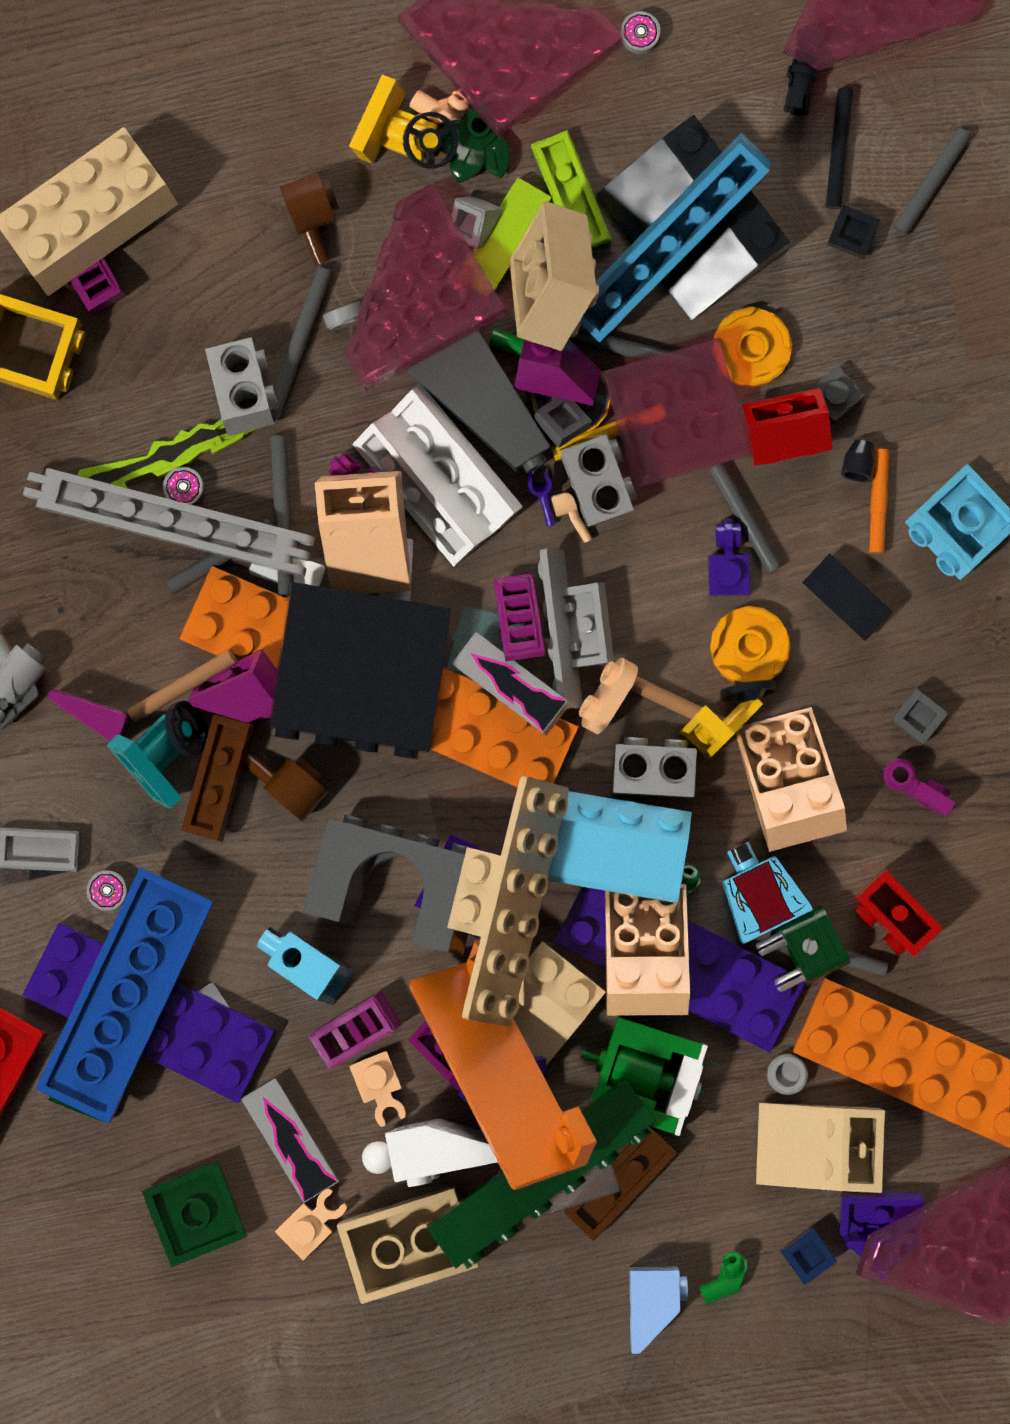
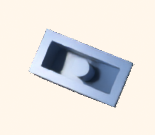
[629,1266,688,1354]

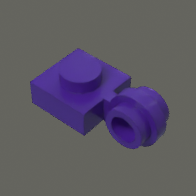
[708,519,750,597]

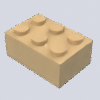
[509,201,599,351]
[337,1185,479,1304]

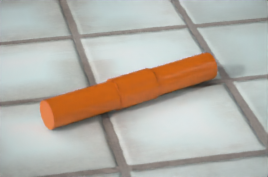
[869,449,890,554]

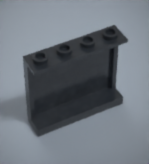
[266,582,451,759]

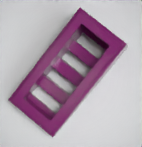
[71,258,126,316]
[493,574,545,662]
[48,689,131,741]
[308,991,401,1070]

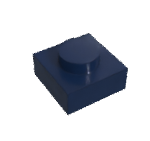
[780,1227,838,1285]

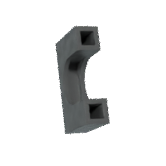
[303,814,474,956]

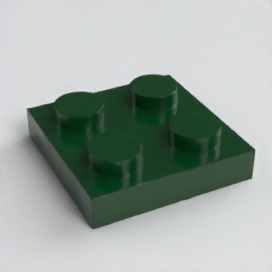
[142,1160,248,1267]

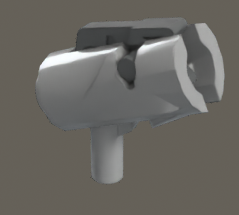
[0,634,47,730]

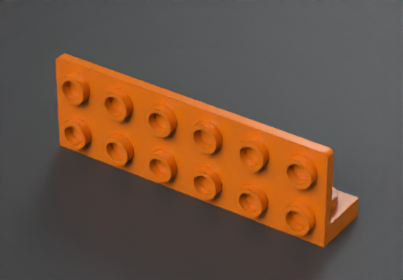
[409,939,597,1190]

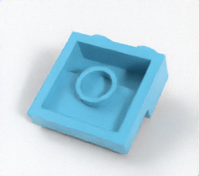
[905,464,1010,580]

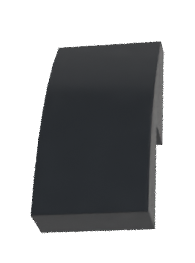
[802,553,893,641]

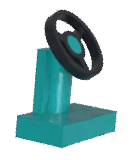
[106,701,208,809]

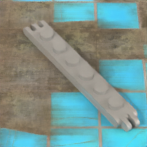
[23,468,315,577]

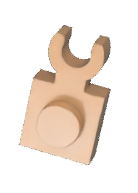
[349,1050,406,1127]
[275,1187,348,1260]

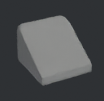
[447,196,502,249]

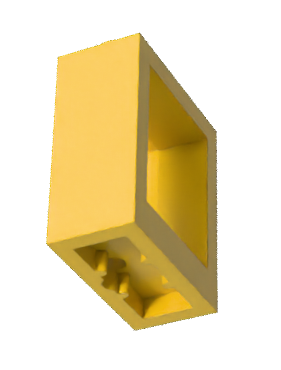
[0,294,86,400]

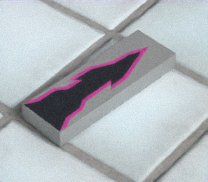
[451,632,571,736]
[241,1077,339,1203]

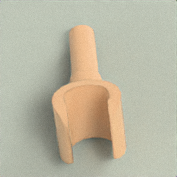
[551,492,593,543]

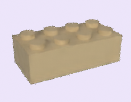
[0,127,178,296]

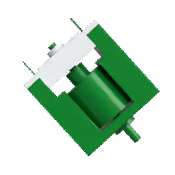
[580,1016,719,1136]

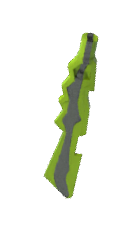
[77,418,263,488]

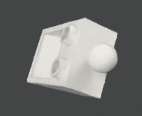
[362,1118,498,1187]

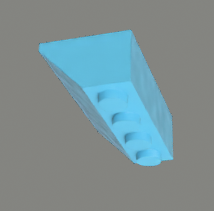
[548,791,692,903]

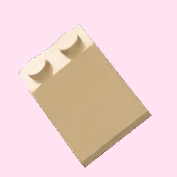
[513,941,606,1065]

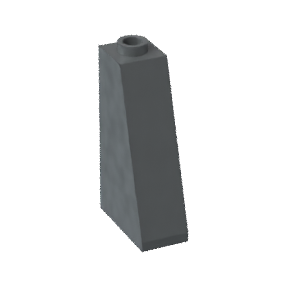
[406,324,550,473]

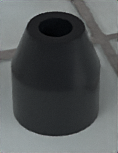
[841,439,876,483]

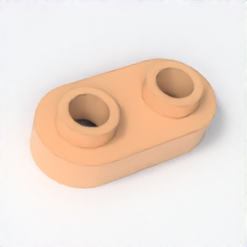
[579,658,638,734]

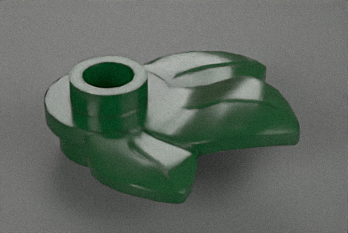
[437,107,510,183]

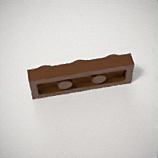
[181,714,255,842]
[564,1126,677,1241]

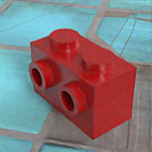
[742,388,833,466]
[852,870,943,957]

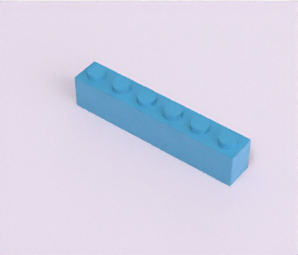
[581,132,771,342]

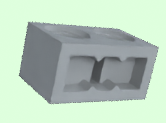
[205,337,278,436]
[558,434,637,527]
[612,737,697,798]

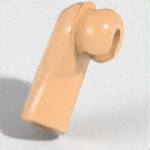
[409,90,470,125]

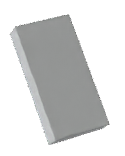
[0,828,81,872]

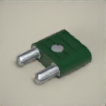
[756,906,850,992]

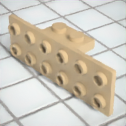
[447,775,569,1026]

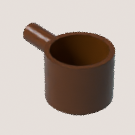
[280,172,340,266]
[244,753,329,822]

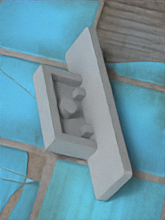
[538,548,614,709]

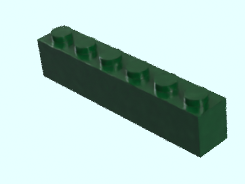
[426,1079,656,1269]

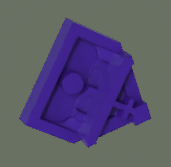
[839,1191,924,1279]

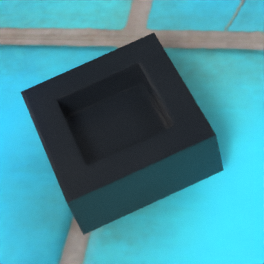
[827,205,880,259]

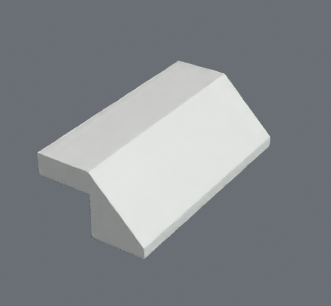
[352,384,523,567]

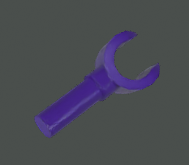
[528,467,556,526]

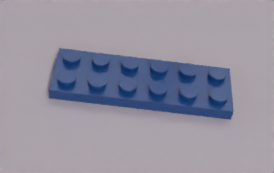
[35,867,214,1124]

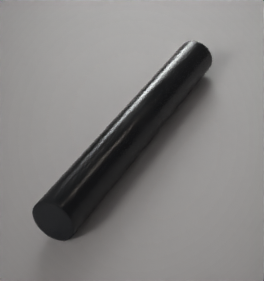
[825,88,853,209]

